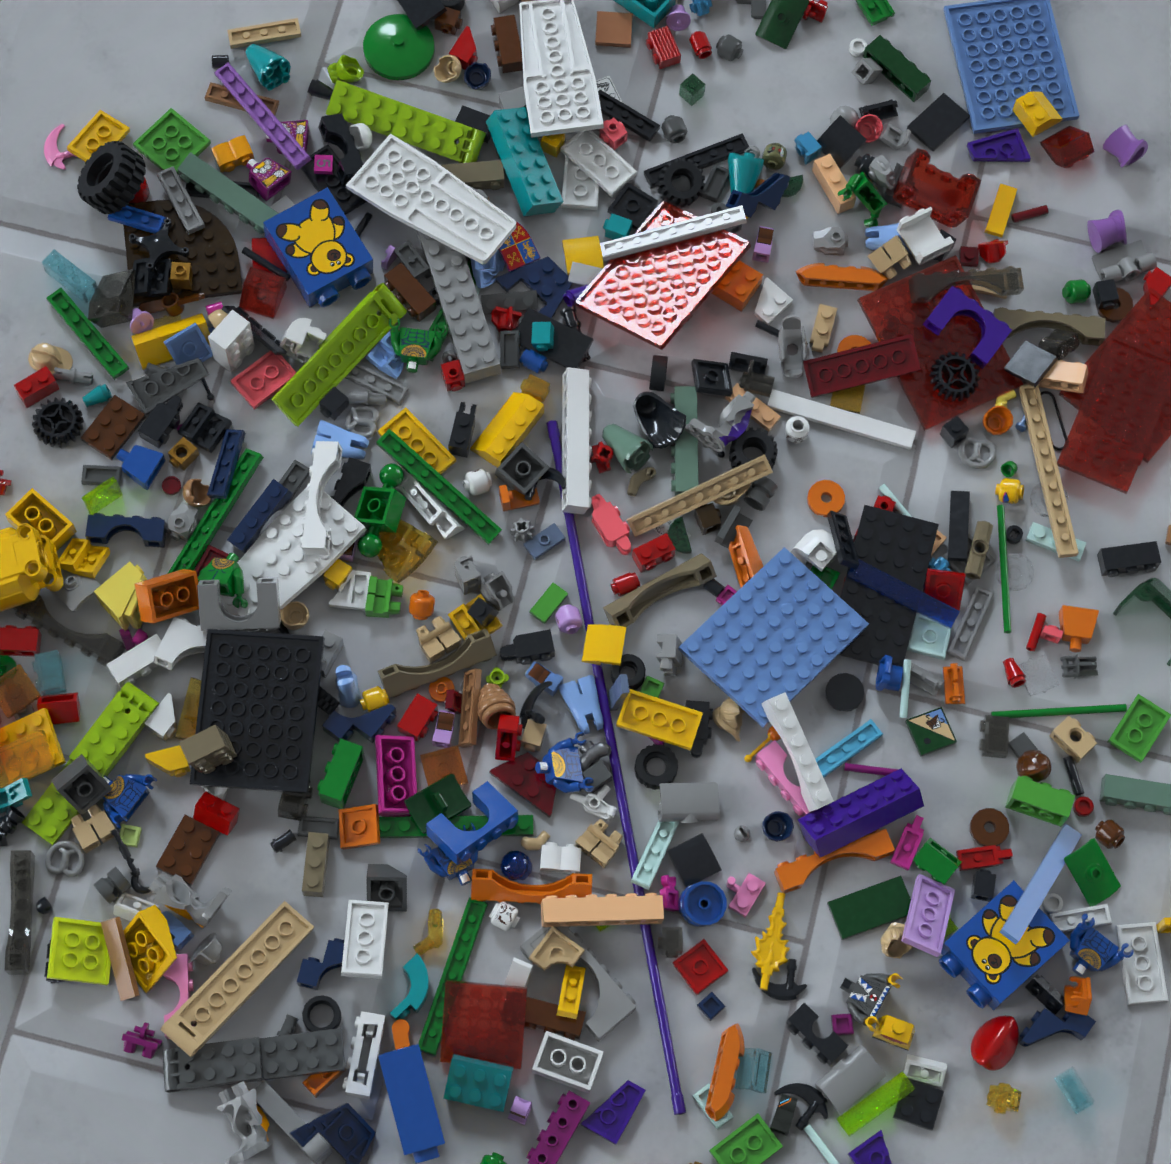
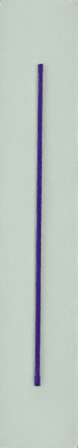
[546,420,686,1115]

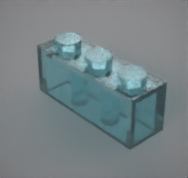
[42,249,99,304]

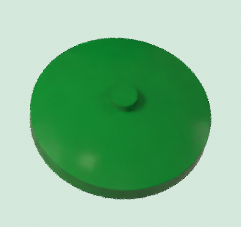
[363,14,435,80]

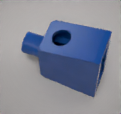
[116,445,166,490]

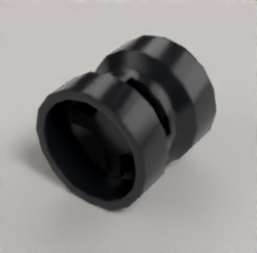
[0,806,25,834]

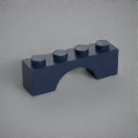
[227,479,293,553]
[85,513,166,548]

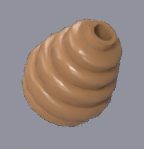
[477,683,516,729]

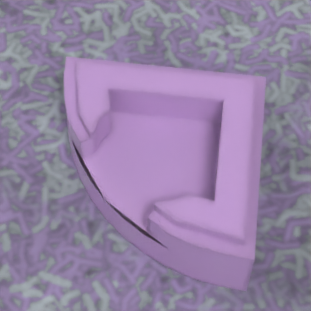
[381,245,397,270]

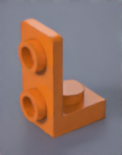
[499,485,540,511]

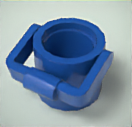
[875,655,903,691]

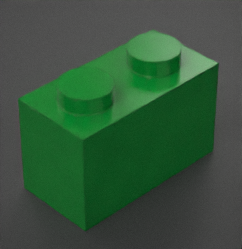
[913,838,962,885]

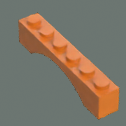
[774,828,895,894]
[471,869,592,904]

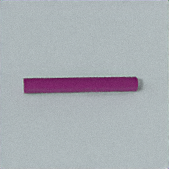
[844,763,904,776]

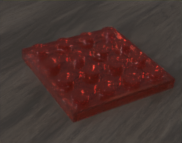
[440,980,528,1069]

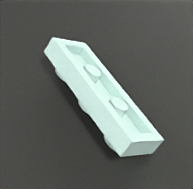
[1025,522,1086,561]

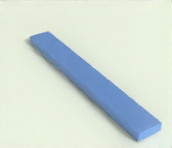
[1000,824,1082,944]

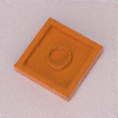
[338,804,380,850]

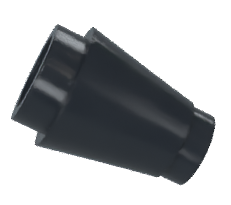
[307,79,333,100]

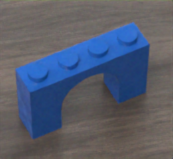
[426,781,518,865]

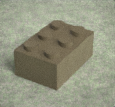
[179,725,237,774]

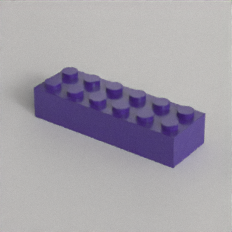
[798,768,924,858]

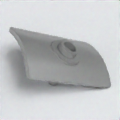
[49,568,101,612]

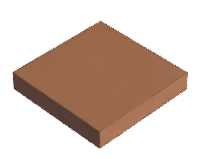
[595,11,633,48]

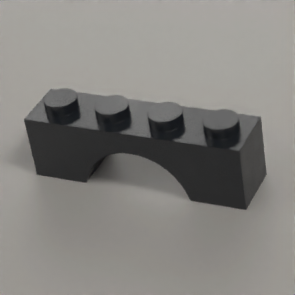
[318,113,364,185]

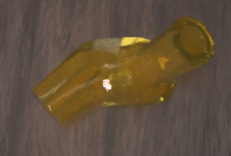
[413,909,444,956]

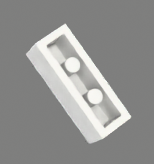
[106,633,161,688]

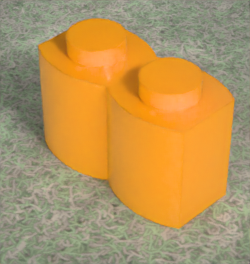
[211,135,254,172]

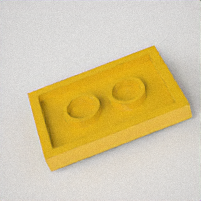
[67,110,130,162]

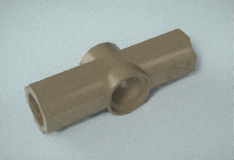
[964,521,994,579]

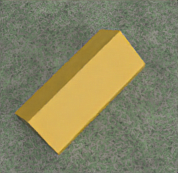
[131,313,211,370]

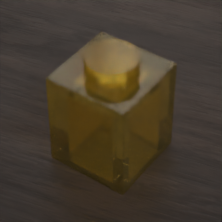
[520,374,550,403]

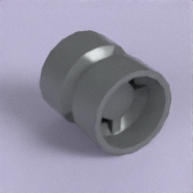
[743,476,778,511]
[93,867,132,904]

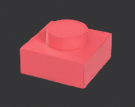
[1040,625,1063,644]

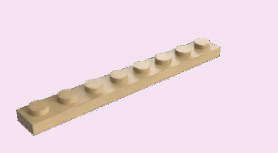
[627,454,773,537]

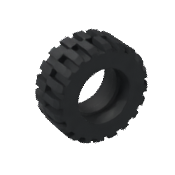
[77,141,146,214]

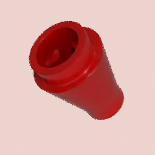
[1003,658,1026,688]

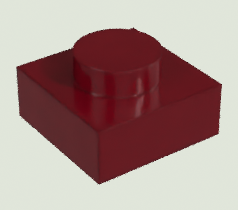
[959,246,979,267]
[445,689,462,714]

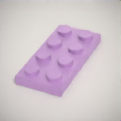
[901,874,955,957]

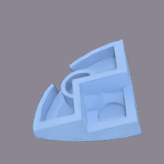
[470,249,505,288]
[365,329,404,379]

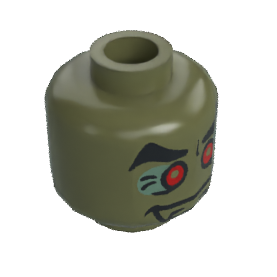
[762,143,787,170]

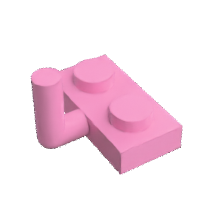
[726,873,766,918]

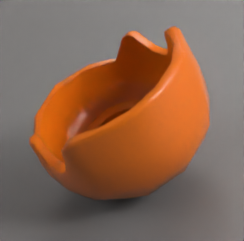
[982,406,1013,435]

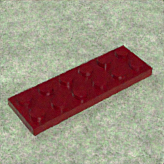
[803,334,921,398]

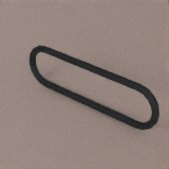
[1040,391,1068,450]

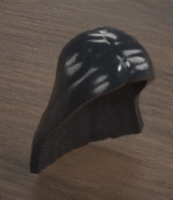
[633,392,686,449]

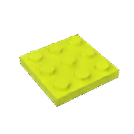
[47,917,111,985]

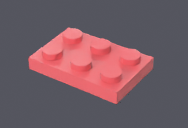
[230,351,297,410]

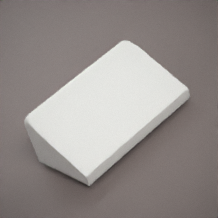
[113,892,159,921]
[902,1054,947,1087]

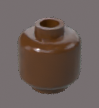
[1095,820,1125,849]

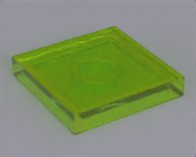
[82,476,122,515]

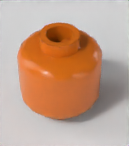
[409,590,435,620]

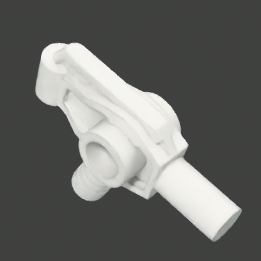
[570,784,617,820]

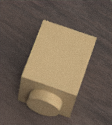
[521,719,547,752]

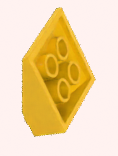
[123,905,177,993]

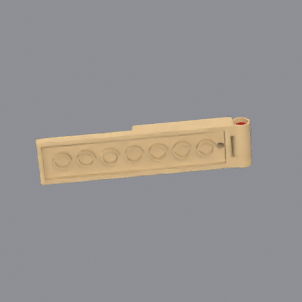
[160,901,314,1057]

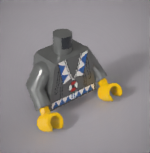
[840,973,903,1032]

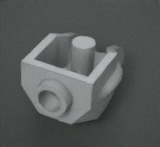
[868,155,895,190]
[813,227,848,255]
[165,502,199,542]
[481,571,514,611]

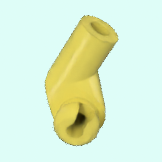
[995,389,1017,408]

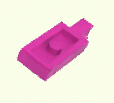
[890,815,924,871]

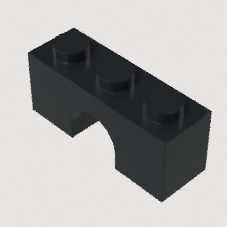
[786,1002,848,1066]

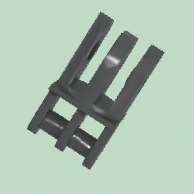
[1060,654,1098,679]

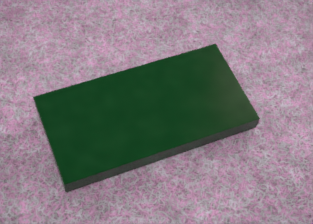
[827,875,911,940]

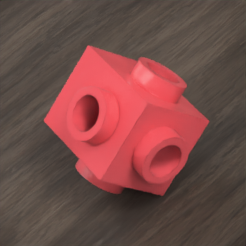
[599,117,628,150]

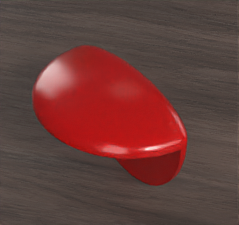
[971,1015,1019,1071]

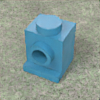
[794,131,822,165]

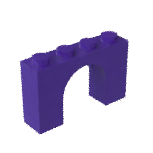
[923,286,1012,369]

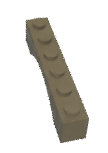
[993,307,1105,346]
[603,553,717,627]
[378,628,497,698]

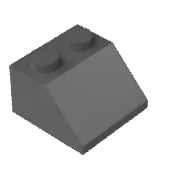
[495,442,550,495]
[51,754,112,815]

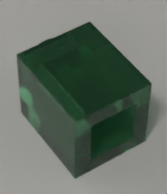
[679,73,706,106]

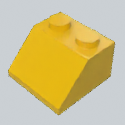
[1012,91,1063,137]

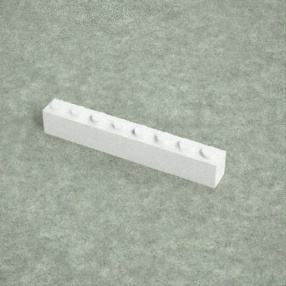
[562,367,592,515]

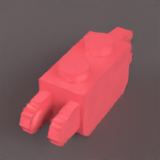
[591,494,631,556]

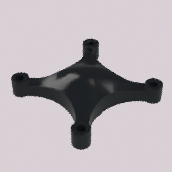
[129,218,189,273]

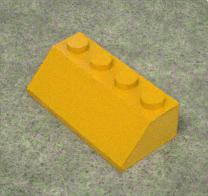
[470,392,544,468]

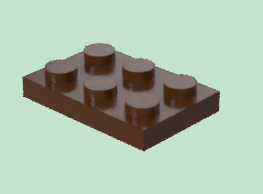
[81,395,146,460]
[156,815,221,886]

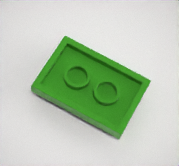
[1107,694,1171,763]
[709,1113,783,1164]

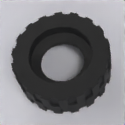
[634,744,678,790]

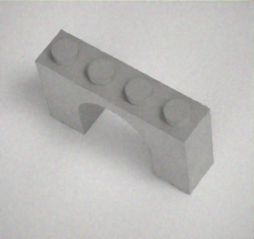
[197,577,281,632]

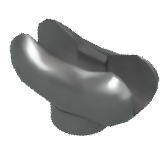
[579,741,611,772]

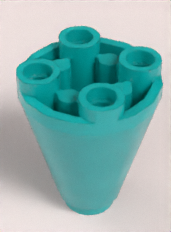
[246,44,291,91]
[728,152,764,193]

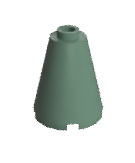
[602,424,653,473]

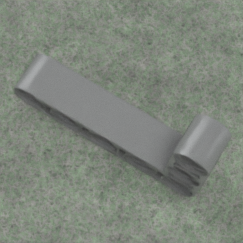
[255,1080,333,1164]

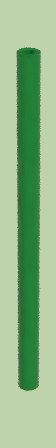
[997,505,1012,633]
[991,704,1127,719]

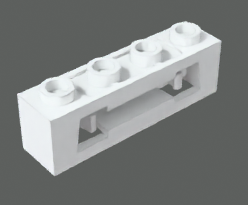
[343,1011,386,1099]

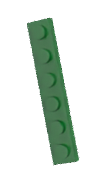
[46,288,129,380]

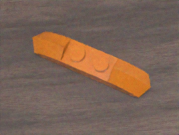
[795,263,889,291]
[705,1023,745,1121]

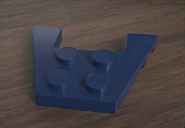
[496,257,573,319]
[289,1103,376,1164]

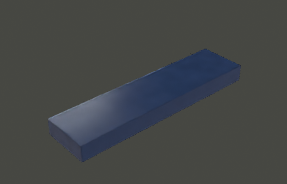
[207,429,246,499]

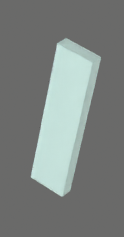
[631,820,680,890]

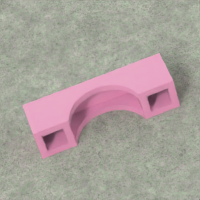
[755,740,819,817]
[163,954,195,1039]

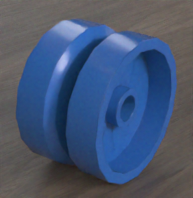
[678,881,727,927]

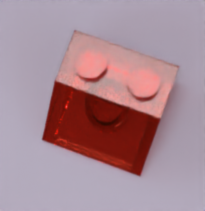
[1040,126,1095,168]
[239,267,287,319]

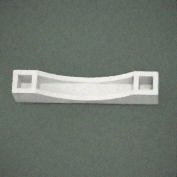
[300,441,343,555]
[761,692,834,812]

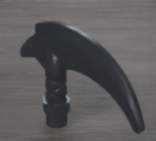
[524,467,566,500]
[519,681,552,729]
[752,959,807,1001]
[774,1083,828,1131]

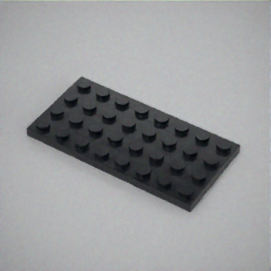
[839,505,939,667]

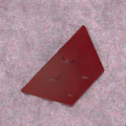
[489,752,556,818]

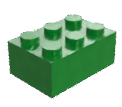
[317,738,365,809]

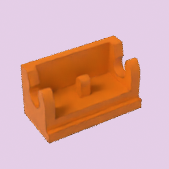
[1064,976,1092,1016]
[302,1068,346,1098]

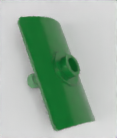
[1064,838,1121,907]

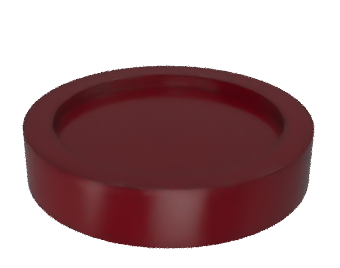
[162,476,181,495]

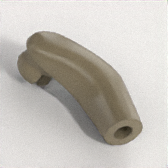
[627,467,656,496]

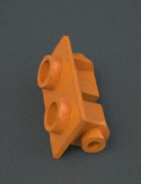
[943,663,965,704]

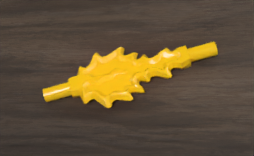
[751,892,790,990]

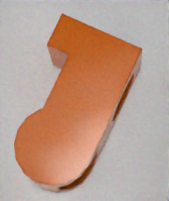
[392,1019,410,1050]

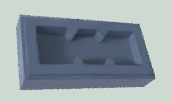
[523,523,566,560]

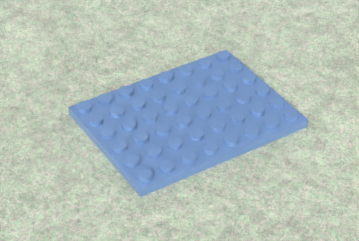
[943,0,1079,134]
[678,547,869,728]

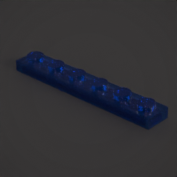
[847,559,960,629]

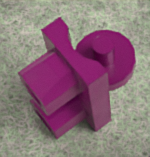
[122,1022,163,1059]

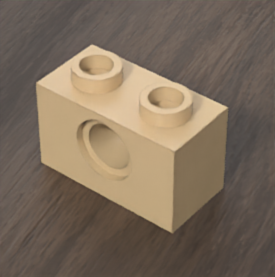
[1049,716,1097,763]

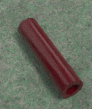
[1011,205,1049,223]

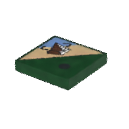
[905,707,957,757]

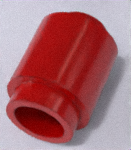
[689,31,712,59]
[610,572,640,597]

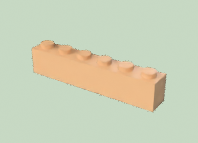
[541,893,664,927]

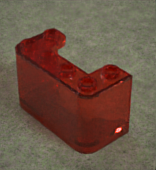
[893,148,982,228]

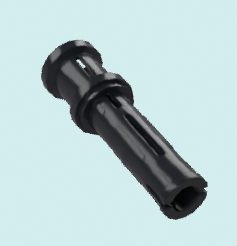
[560,306,591,362]

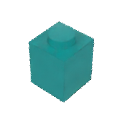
[603,213,632,240]
[531,322,554,351]

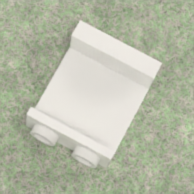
[896,207,954,265]

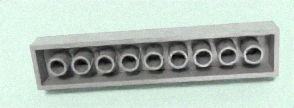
[416,230,501,384]

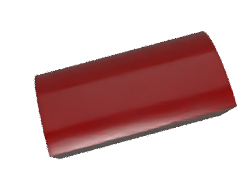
[37,692,80,724]

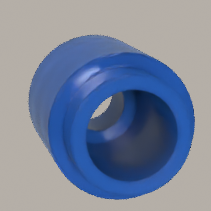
[520,349,549,374]

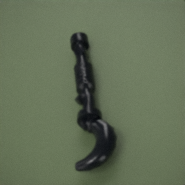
[110,828,151,894]

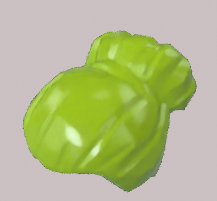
[327,55,364,84]

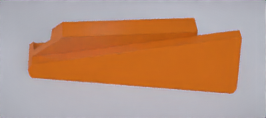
[728,525,764,588]

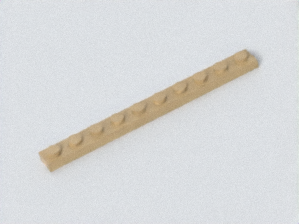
[1018,385,1079,558]

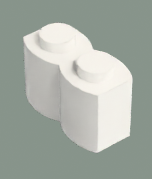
[540,842,582,875]

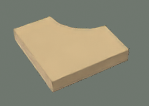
[528,926,585,971]

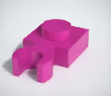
[660,875,679,912]

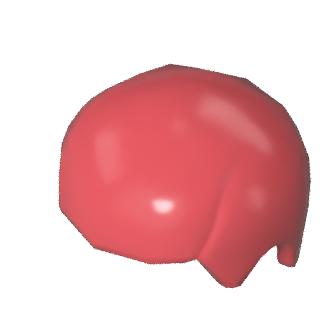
[855,114,883,143]

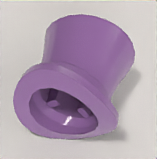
[1103,125,1148,168]
[1087,210,1127,253]

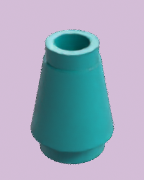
[82,384,112,407]

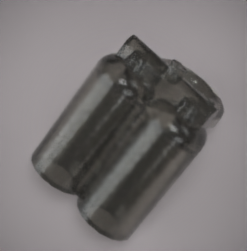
[739,360,775,397]

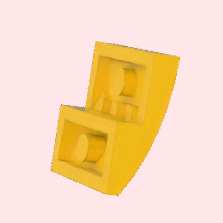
[562,236,604,275]
[59,538,111,578]
[448,594,503,640]
[582,624,626,666]

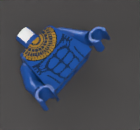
[535,732,594,793]
[103,774,157,829]
[417,823,478,886]
[1070,914,1134,976]

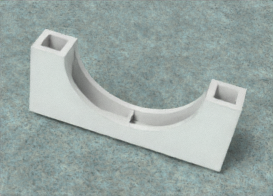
[153,617,207,670]

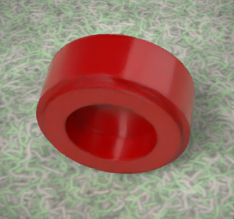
[1073,797,1094,817]

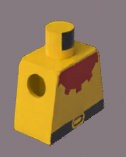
[872,1015,915,1051]

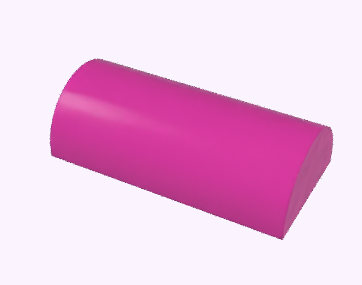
[375,735,417,817]

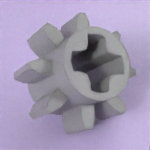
[511,518,535,543]

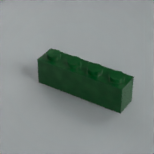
[863,35,931,102]

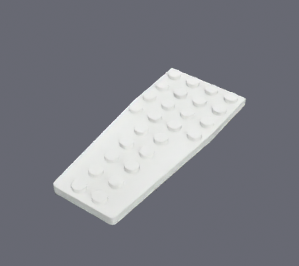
[519,0,604,138]
[346,134,516,264]
[221,487,367,632]

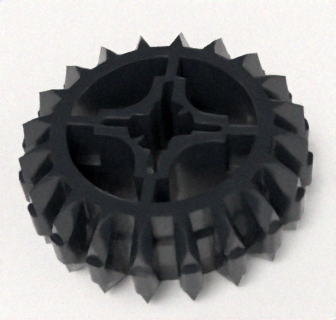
[929,351,980,402]
[32,397,84,448]

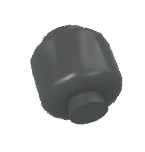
[716,34,743,61]
[661,115,688,143]

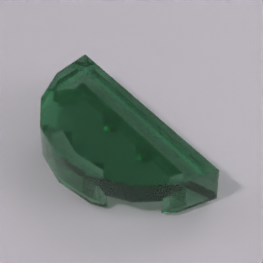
[782,175,803,197]
[668,517,692,554]

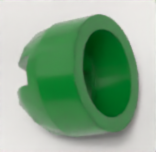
[1001,461,1018,477]

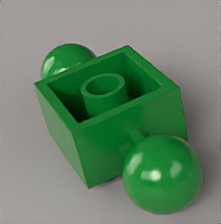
[354,463,406,558]

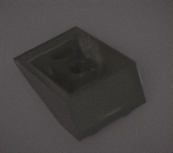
[88,269,135,328]

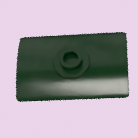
[755,0,809,49]
[404,773,472,834]

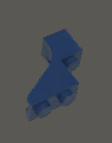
[726,173,791,218]
[322,704,397,743]
[297,938,344,990]
[1019,1008,1096,1047]

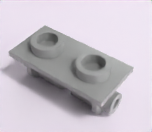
[910,663,945,697]

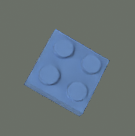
[163,323,213,365]

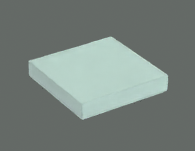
[907,613,953,660]

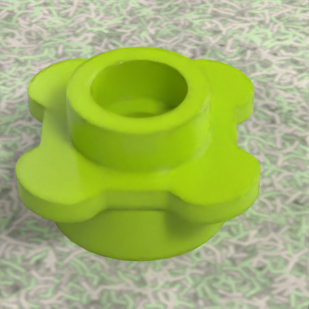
[486,667,509,688]

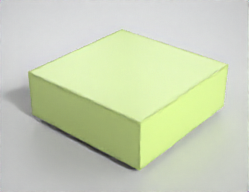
[117,824,142,848]

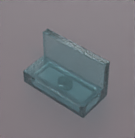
[735,1048,772,1093]

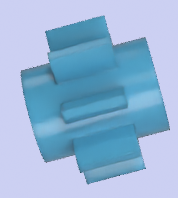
[689,0,713,16]
[928,557,951,571]

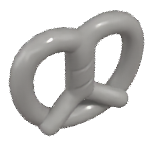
[345,405,379,439]
[959,438,996,469]
[45,841,85,877]

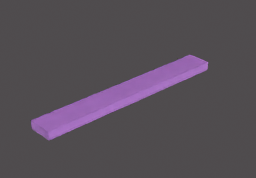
[214,62,312,170]

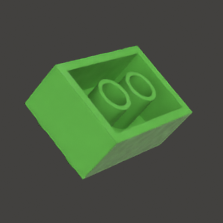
[1005,776,1075,827]

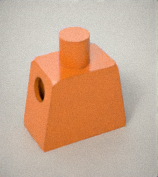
[1059,605,1099,652]

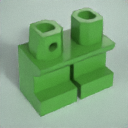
[365,576,403,618]

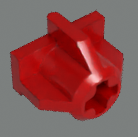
[978,239,1008,263]
[491,306,522,333]
[590,441,613,474]

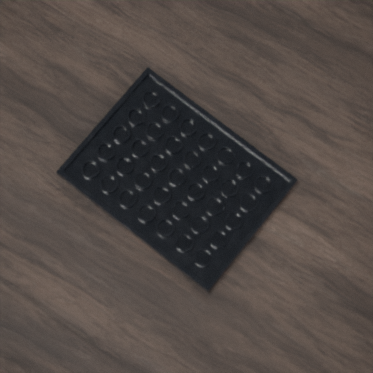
[190,629,325,793]

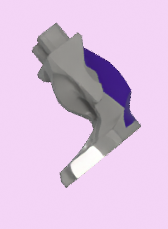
[684,391,756,452]

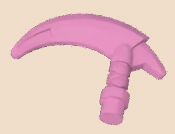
[44,124,77,170]

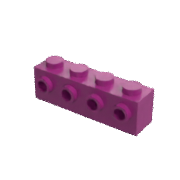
[526,1090,590,1164]

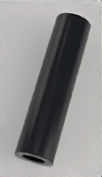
[1063,756,1084,796]

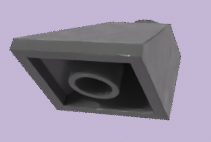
[366,864,407,912]

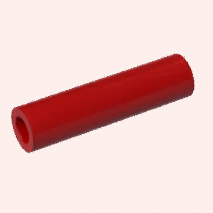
[1026,613,1046,651]

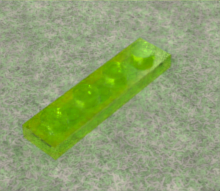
[837,1071,915,1137]

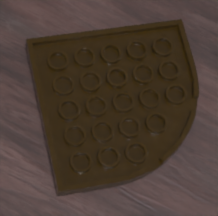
[123,200,243,307]

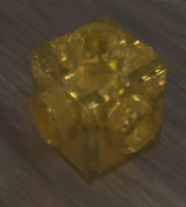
[986,1083,1022,1114]

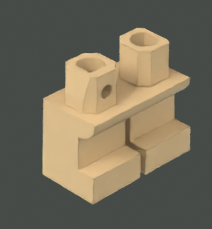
[868,235,912,280]
[416,616,462,664]
[71,804,115,853]
[575,819,623,869]

